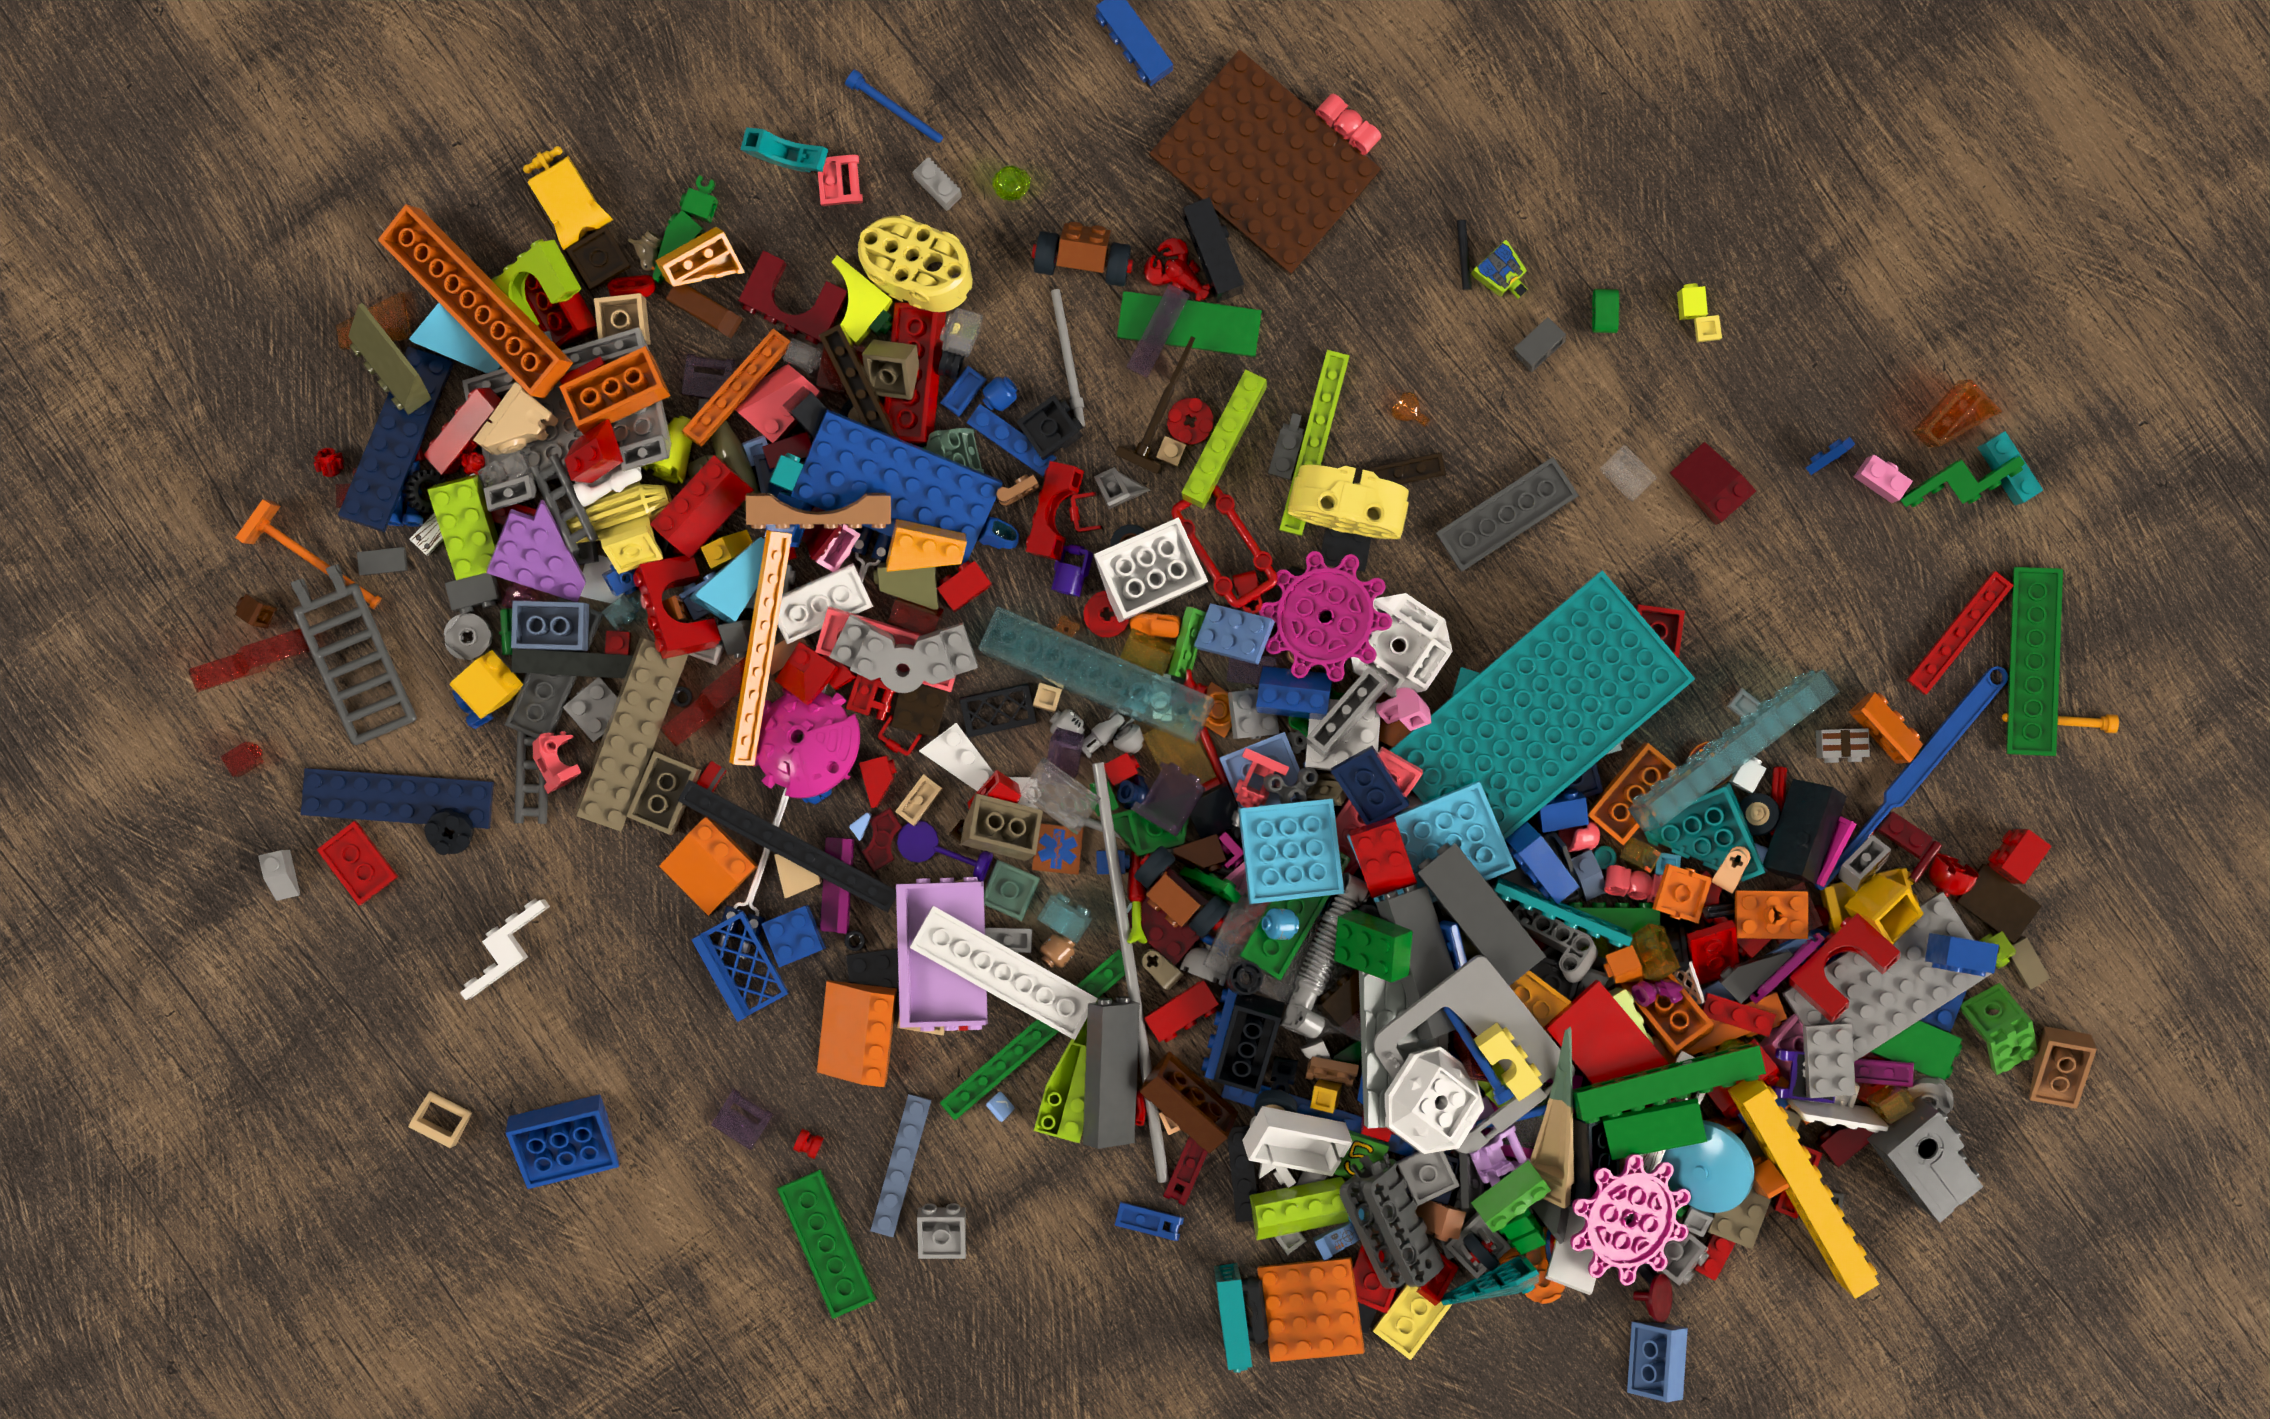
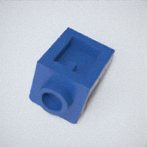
[1096,850,1130,875]

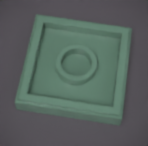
[984,859,1040,921]

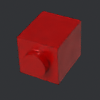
[1104,752,1140,786]

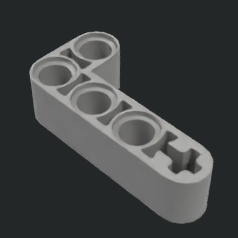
[1513,905,1598,983]

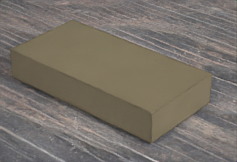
[2010,937,2050,990]

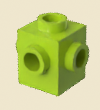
[1979,931,2016,969]

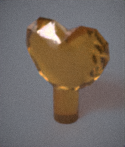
[1391,392,1430,427]

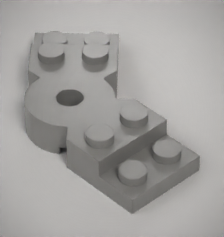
[829,614,978,693]

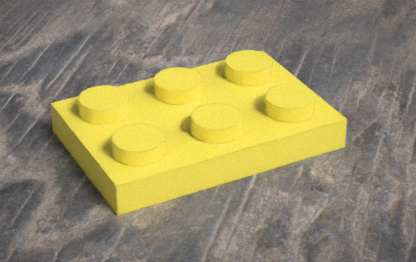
[1372,1284,1452,1360]

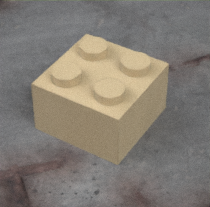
[594,293,651,345]

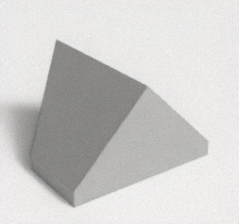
[1094,467,1151,510]

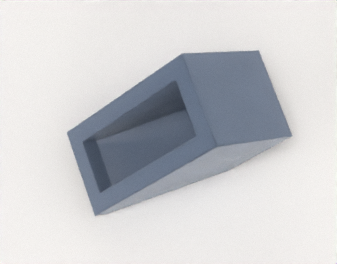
[1570,849,1605,902]

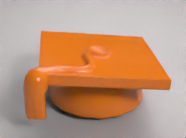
[1186,682,1232,738]

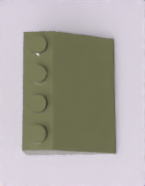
[348,303,432,415]

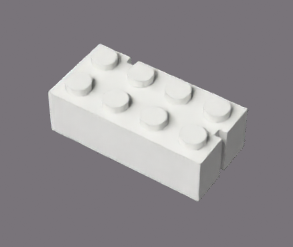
[1242,1106,1353,1176]

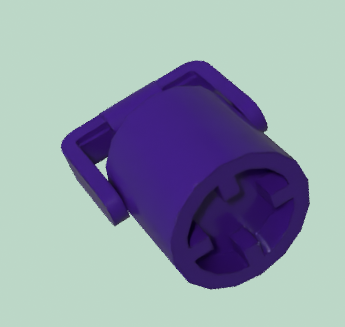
[1051,544,1093,597]

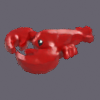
[1144,238,1211,302]

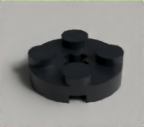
[424,808,474,855]

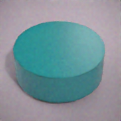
[1593,846,1617,869]

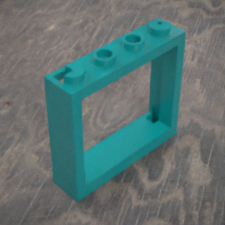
[1214,1263,1252,1373]

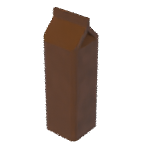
[666,284,743,339]

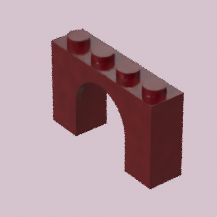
[738,250,848,346]

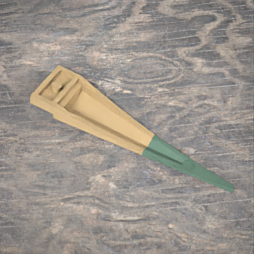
[1530,1026,1574,1209]

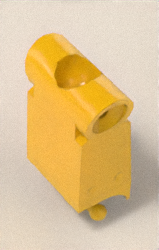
[523,146,613,250]

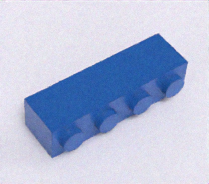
[1095,0,1173,87]

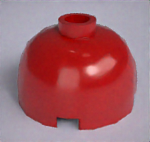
[1929,853,1979,897]

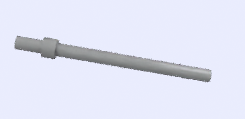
[1051,289,1086,427]

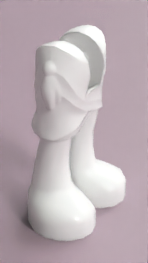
[573,464,642,507]

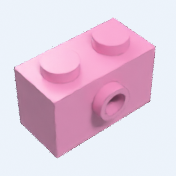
[1854,455,1913,503]
[809,524,861,572]

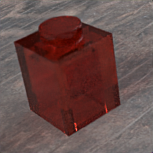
[220,742,264,777]

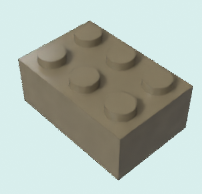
[626,751,702,835]

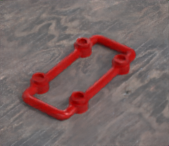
[1171,485,1278,608]

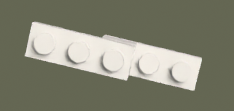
[460,898,550,1000]

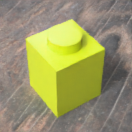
[1677,283,1708,320]

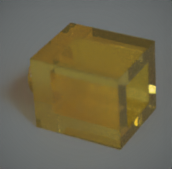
[1620,837,1661,874]

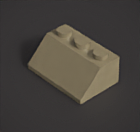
[960,794,1043,861]

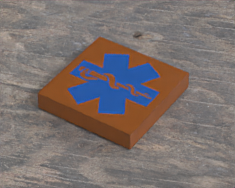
[1032,824,1084,875]

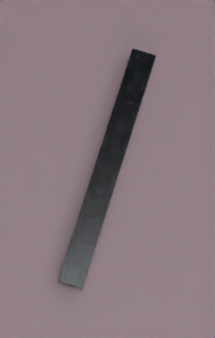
[678,780,896,913]

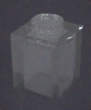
[783,338,822,374]

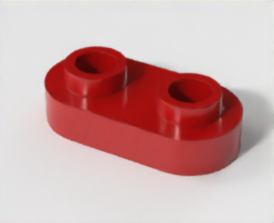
[607,275,656,297]

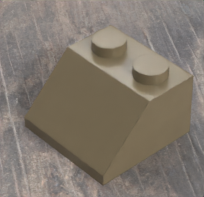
[862,339,919,400]

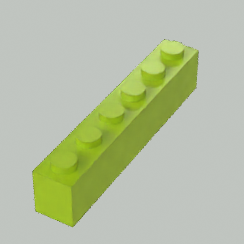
[1182,369,1267,509]

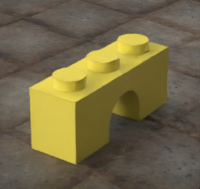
[1474,1023,1543,1102]

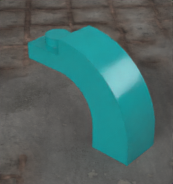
[740,127,828,173]

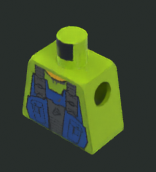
[1471,240,1528,299]

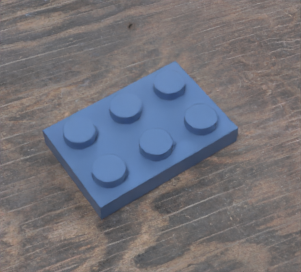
[1194,603,1275,665]

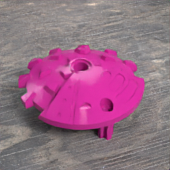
[753,688,860,798]

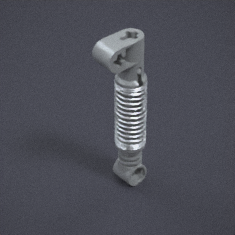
[1280,872,1368,1038]

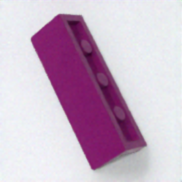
[820,837,854,934]

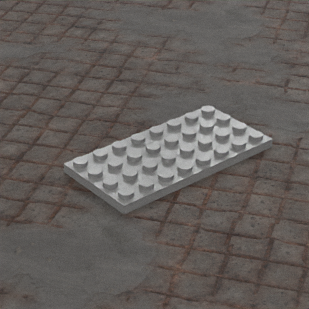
[1782,892,1992,1062]

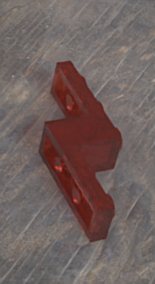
[188,628,310,693]
[661,657,771,747]

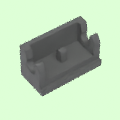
[1514,317,1566,373]

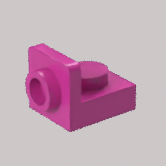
[1218,832,1244,868]

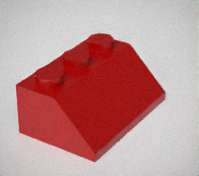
[1705,1039,1782,1121]

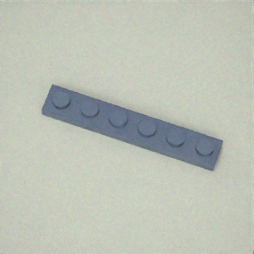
[870,1093,932,1237]

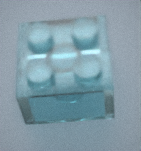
[1037,892,1093,944]

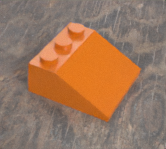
[659,817,758,916]

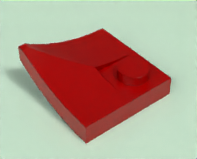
[775,641,839,705]

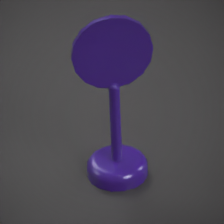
[897,821,993,881]

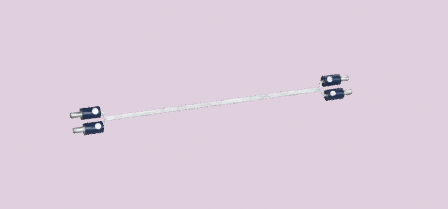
[717,525,892,959]

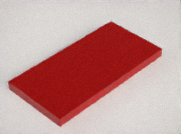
[1543,980,1676,1113]

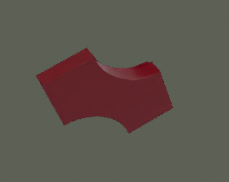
[862,807,902,872]

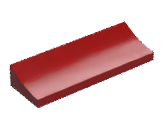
[884,303,946,446]

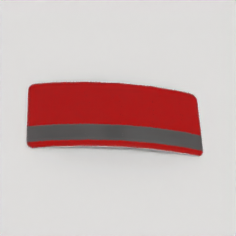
[697,761,726,792]

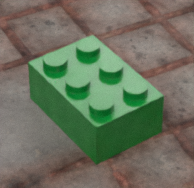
[1334,910,1413,983]

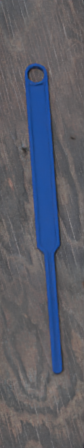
[1815,666,2008,890]

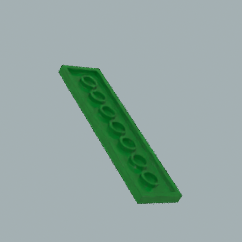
[2006,567,2063,756]

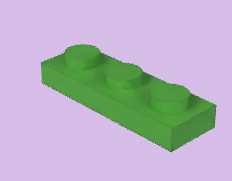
[1168,606,1206,680]

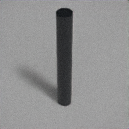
[1457,220,1472,291]

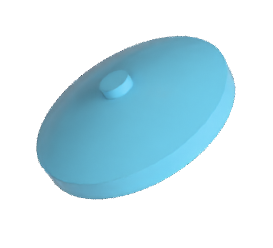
[1661,1120,1754,1213]

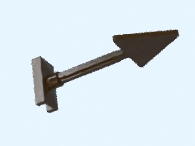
[1115,336,1195,474]

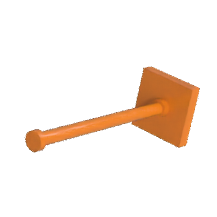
[235,499,382,609]

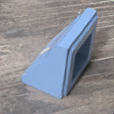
[849,812,872,841]
[986,1091,1015,1122]

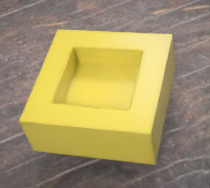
[1694,315,1722,342]

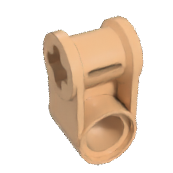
[1711,846,1751,894]

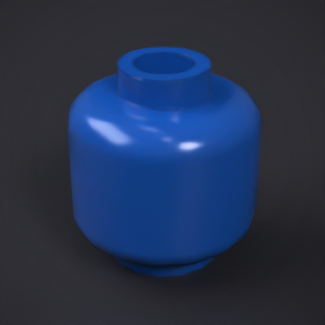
[983,376,1018,411]

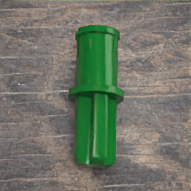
[499,608,513,655]

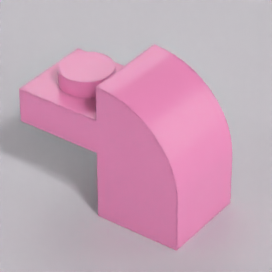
[1376,687,1431,731]

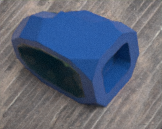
[977,517,1019,549]

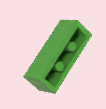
[1471,1160,1551,1233]

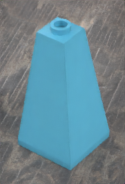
[409,303,503,373]
[689,537,765,623]

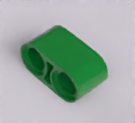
[1592,289,1619,333]

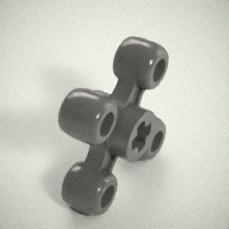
[1263,767,1318,804]

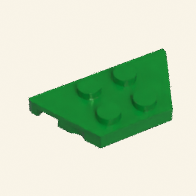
[1112,794,1193,857]

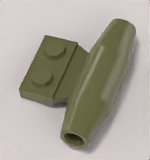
[687,420,760,512]

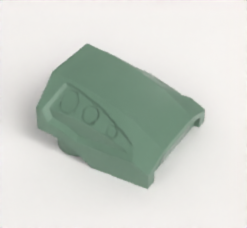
[926,428,984,473]

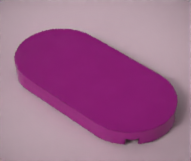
[1749,933,1825,1004]

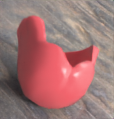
[1557,819,1600,852]

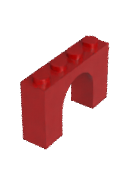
[633,555,722,659]
[1789,913,1901,1023]

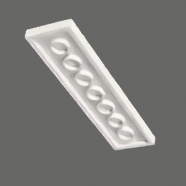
[909,906,1098,1040]

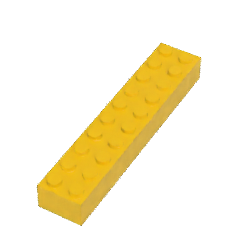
[1728,1079,1879,1299]

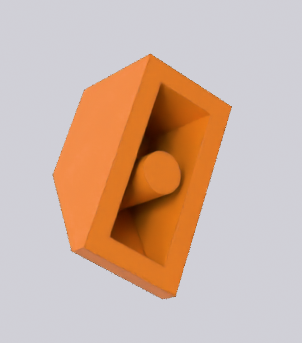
[1603,945,1643,983]
[1752,1155,1790,1199]

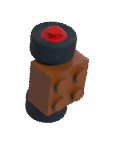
[1032,222,1133,287]
[1134,846,1230,939]

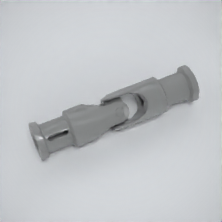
[1076,682,1161,759]

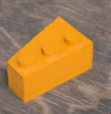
[655,227,745,287]
[886,519,967,572]

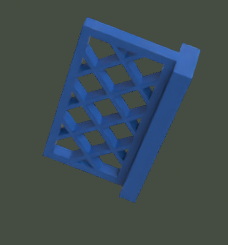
[691,911,789,1022]

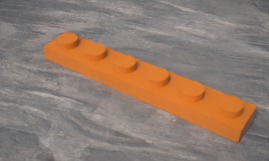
[682,328,792,447]

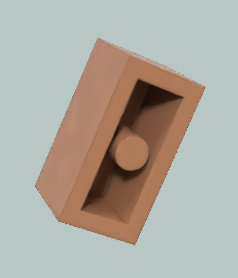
[1415,1200,1466,1242]

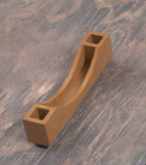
[746,493,891,529]

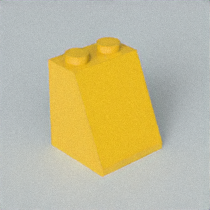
[1844,874,1924,945]

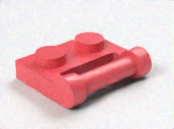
[818,155,863,206]

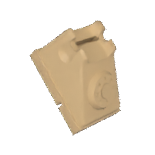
[473,382,559,455]

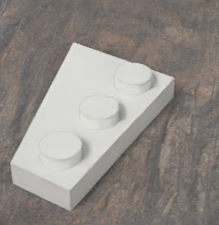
[919,723,994,791]

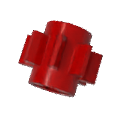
[313,448,344,477]

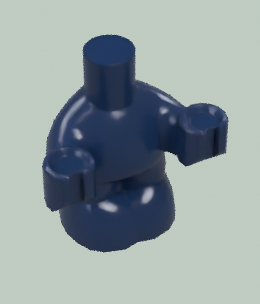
[1117,775,1156,810]

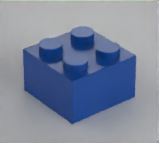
[762,905,826,967]

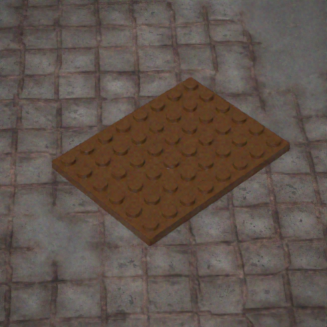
[1149,49,1381,276]

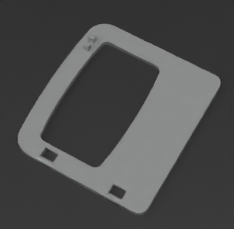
[1373,955,1575,1154]

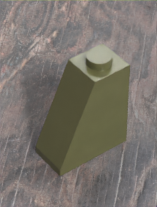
[874,562,939,610]

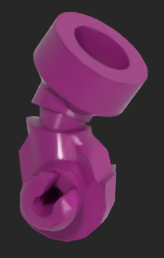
[1632,979,1683,1007]

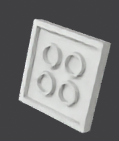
[1305,699,1381,771]

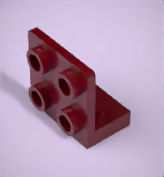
[801,506,843,561]

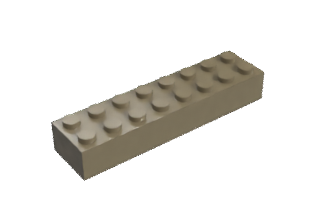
[574,637,688,831]

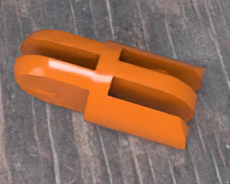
[1129,612,1182,638]

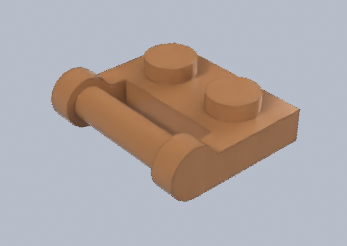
[997,474,1040,506]
[1305,1056,1359,1087]

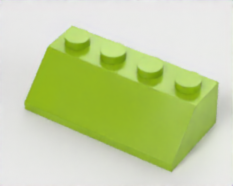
[1250,1177,1349,1240]

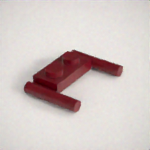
[1865,811,1942,884]

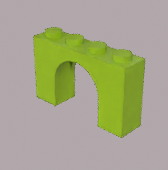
[491,239,582,326]

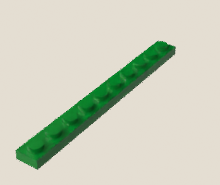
[940,949,1125,1121]

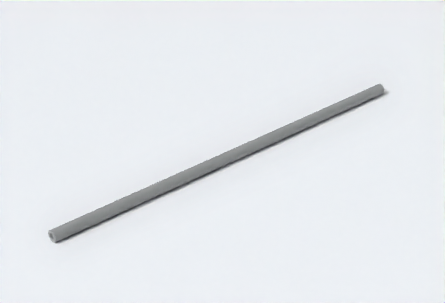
[1092,762,1169,1183]

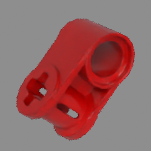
[1232,570,1262,615]

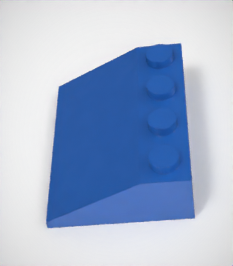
[506,1094,619,1189]

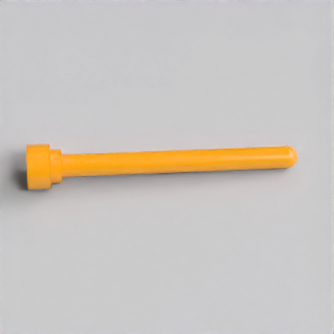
[2002,713,2119,733]

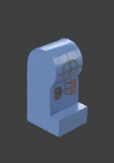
[1313,1221,1360,1261]

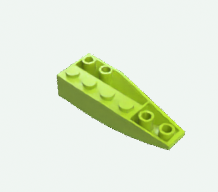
[1034,1000,1098,1143]

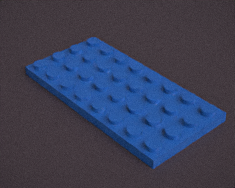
[790,409,1003,565]

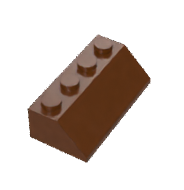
[1140,1051,1238,1154]

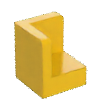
[1310,1079,1342,1114]

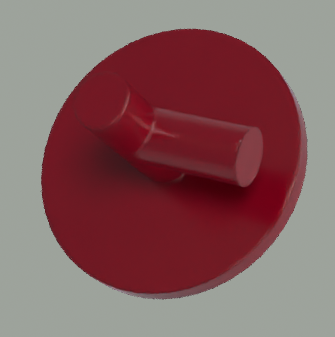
[1633,1274,1672,1322]

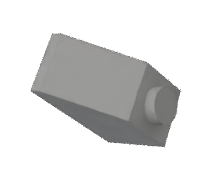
[258,850,300,901]

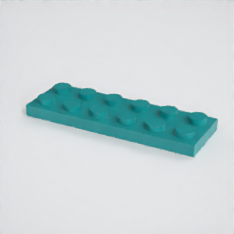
[1494,876,1633,948]

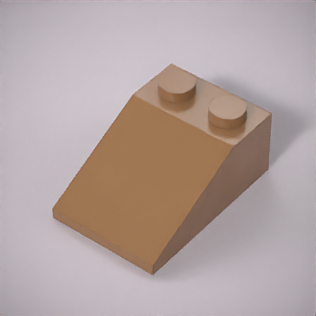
[2029,1026,2097,1109]

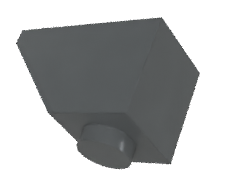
[1531,1199,1569,1244]

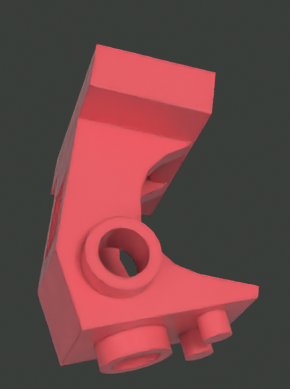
[532,731,581,794]
[1234,748,1289,808]

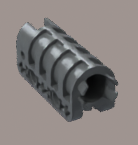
[1340,1153,1444,1289]

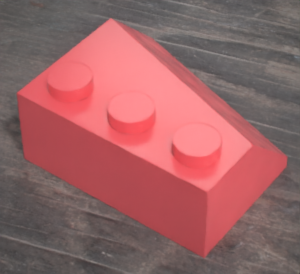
[735,364,823,443]

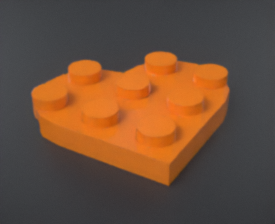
[1498,1226,1565,1304]

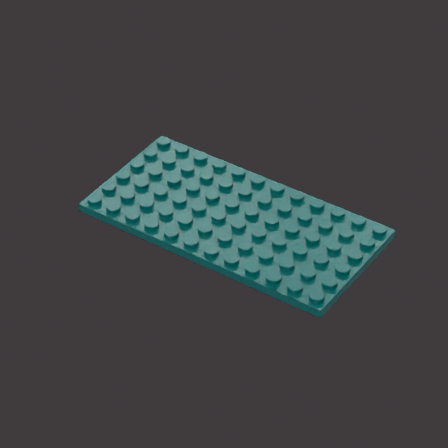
[1389,570,1695,840]

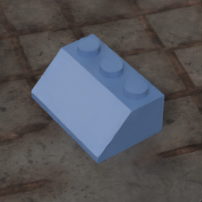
[1627,1321,1688,1402]

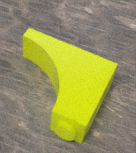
[832,255,894,346]

